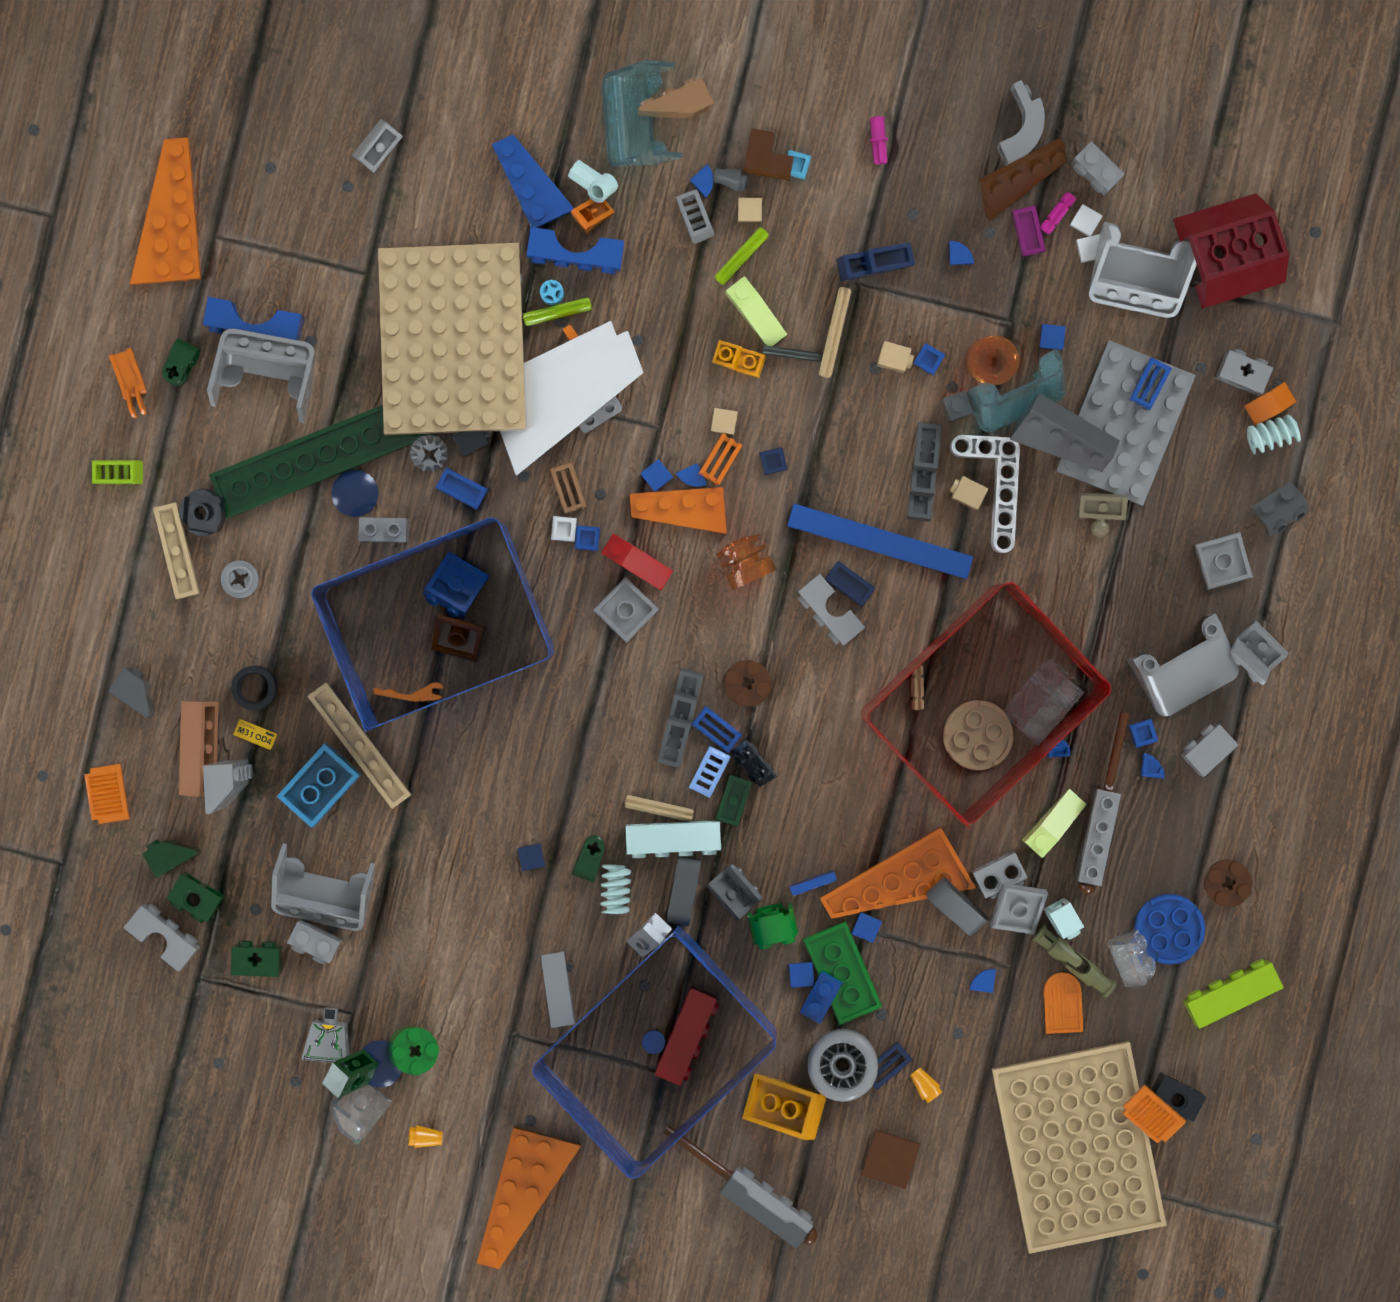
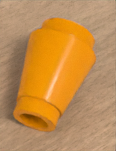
[910,1067,942,1103]
[408,1125,443,1148]

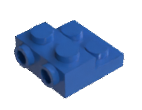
[423,552,489,619]

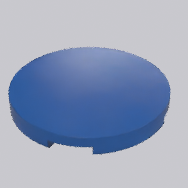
[1134,894,1205,965]

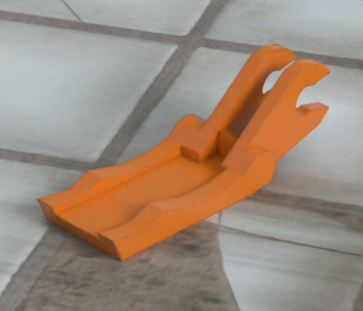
[108,348,148,419]
[373,682,444,702]

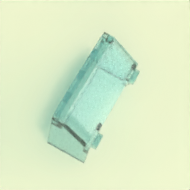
[602,60,682,167]

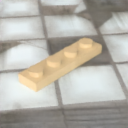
[153,502,200,600]

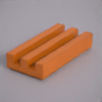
[698,433,743,485]

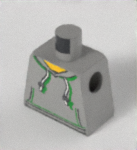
[302,1007,350,1063]

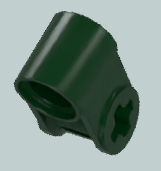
[162,338,200,386]
[571,835,605,883]

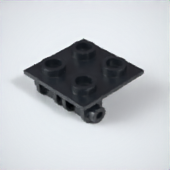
[730,739,777,787]

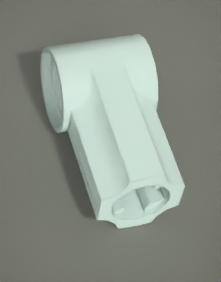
[568,160,618,203]

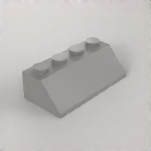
[203,759,253,814]

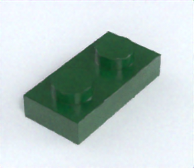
[715,775,752,827]

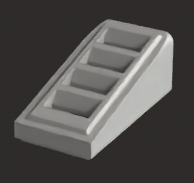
[675,189,714,244]

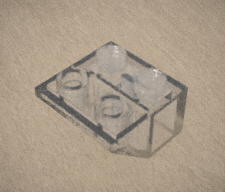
[1107,929,1156,987]

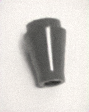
[714,168,750,192]

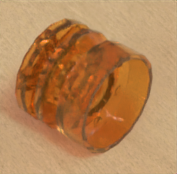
[966,336,1019,385]
[715,533,777,591]

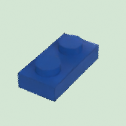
[800,971,843,1024]

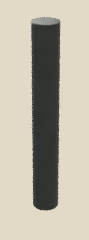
[762,345,823,362]

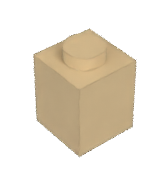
[876,341,914,373]
[950,476,988,511]

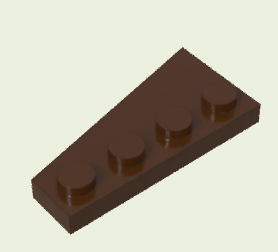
[979,138,1067,221]

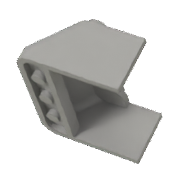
[207,329,315,423]
[271,843,375,931]

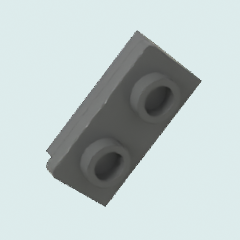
[1252,481,1309,536]
[706,864,763,921]

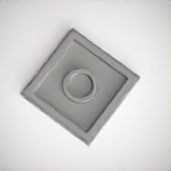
[1194,532,1253,590]
[593,577,659,643]
[989,883,1048,935]

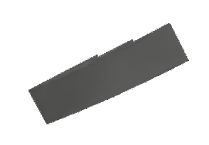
[907,422,941,522]
[657,668,704,768]

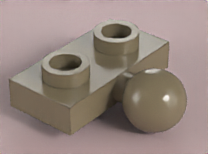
[1078,492,1128,538]

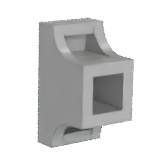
[626,913,672,957]

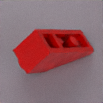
[601,533,673,591]

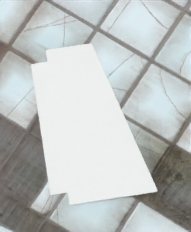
[500,321,643,475]

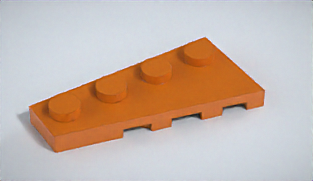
[630,487,727,534]

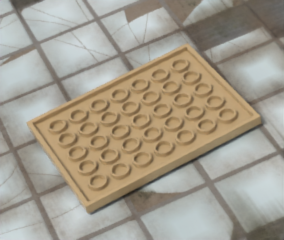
[378,243,526,436]
[991,1041,1167,1254]

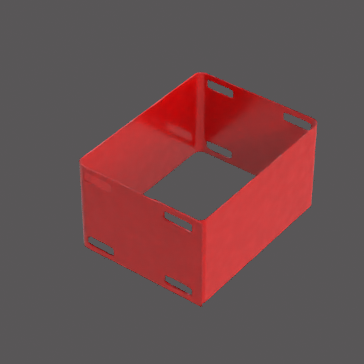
[861,582,1111,828]

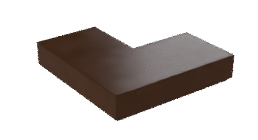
[743,128,794,181]

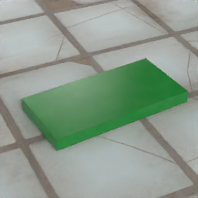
[803,921,882,1025]

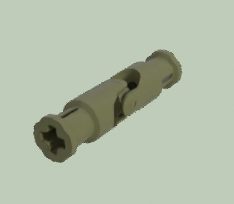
[1031,924,1117,999]

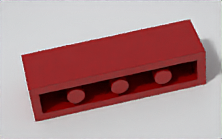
[654,985,719,1086]

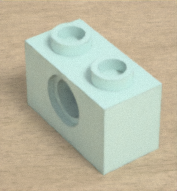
[1043,898,1084,939]

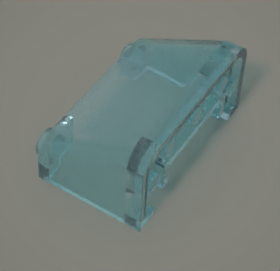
[966,349,1066,432]

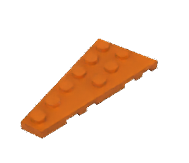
[130,137,202,285]
[477,1126,581,1269]

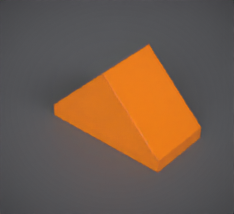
[571,199,615,235]
[1244,382,1296,426]

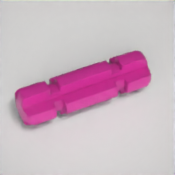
[1040,192,1076,235]

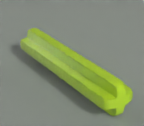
[715,227,769,285]
[523,298,592,326]

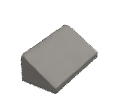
[352,119,403,173]

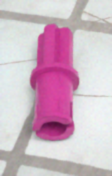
[869,116,888,165]

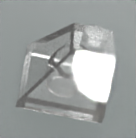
[329,1085,392,1146]

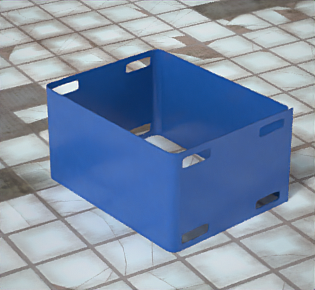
[311,518,555,732]
[532,925,777,1179]

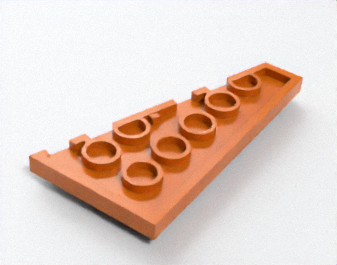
[819,827,976,919]

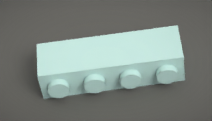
[626,820,721,858]

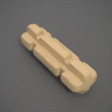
[910,665,924,710]

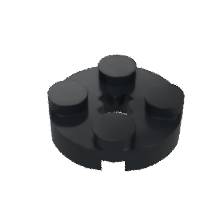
[179,489,226,536]

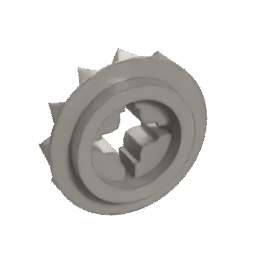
[410,435,448,472]
[221,561,259,598]

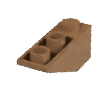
[637,78,714,119]

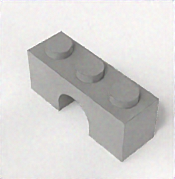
[797,574,865,646]
[124,903,200,972]

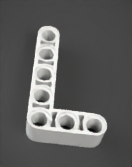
[949,435,1020,553]

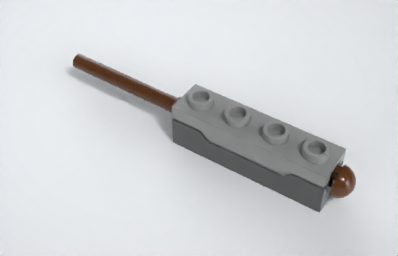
[1074,712,1129,894]
[663,1125,818,1249]

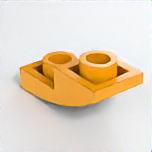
[712,340,766,378]

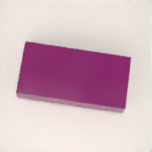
[1012,205,1046,257]

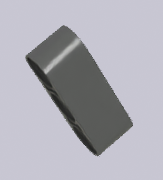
[666,856,701,927]
[926,877,989,936]

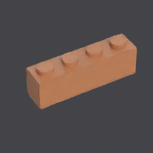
[179,701,218,797]

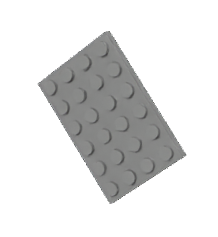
[1055,340,1196,506]

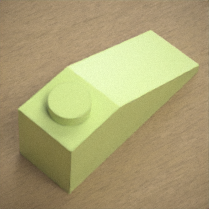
[726,276,787,346]
[1022,789,1087,858]

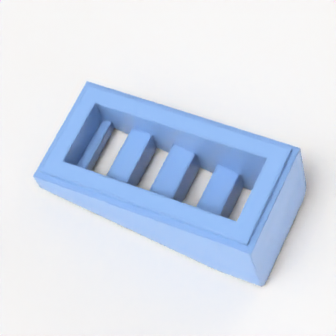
[689,746,731,798]

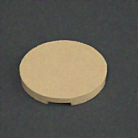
[943,700,1014,771]

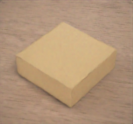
[738,198,762,223]
[711,408,738,435]

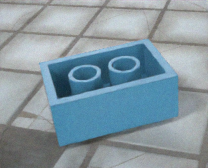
[277,743,363,828]

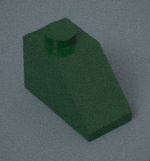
[142,839,201,878]

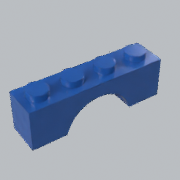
[527,227,625,275]
[203,297,304,341]

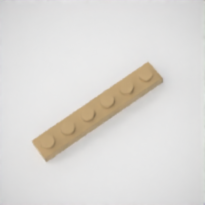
[307,682,412,809]

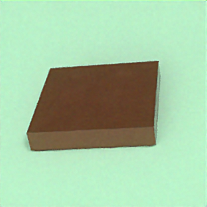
[861,1129,920,1189]

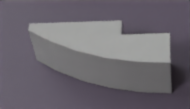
[541,951,576,1028]

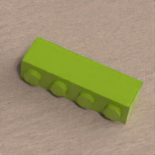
[1183,959,1284,1029]

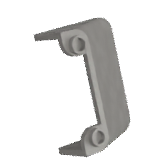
[1089,222,1197,318]
[1127,613,1239,716]

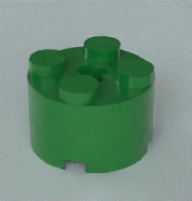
[747,903,799,950]
[388,1026,439,1075]

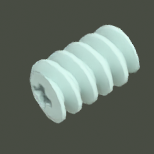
[1247,415,1301,455]
[600,864,631,914]

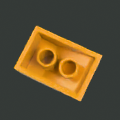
[742,1073,826,1140]

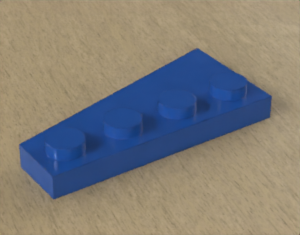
[492,134,574,228]

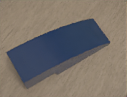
[836,242,915,282]

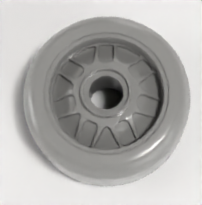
[807,1029,878,1102]

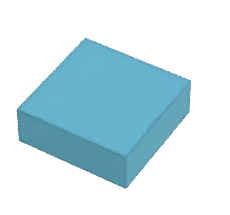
[787,150,811,180]

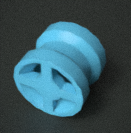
[540,280,564,306]

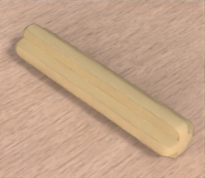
[625,795,694,822]

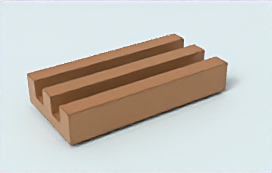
[550,462,587,514]

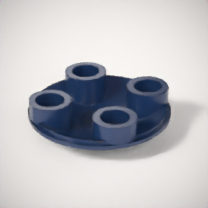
[331,470,379,517]
[363,1040,402,1087]

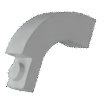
[997,80,1045,166]

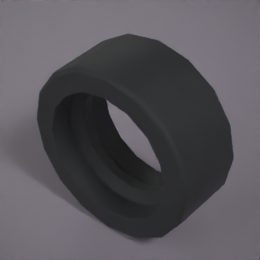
[231,665,278,710]

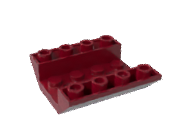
[1173,193,1289,309]

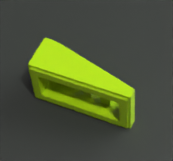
[92,460,143,484]

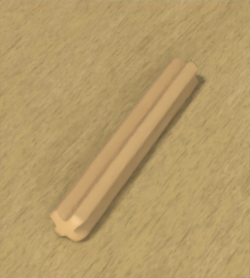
[819,287,851,378]

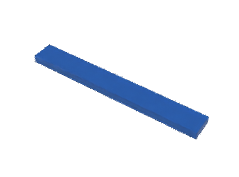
[787,504,973,579]

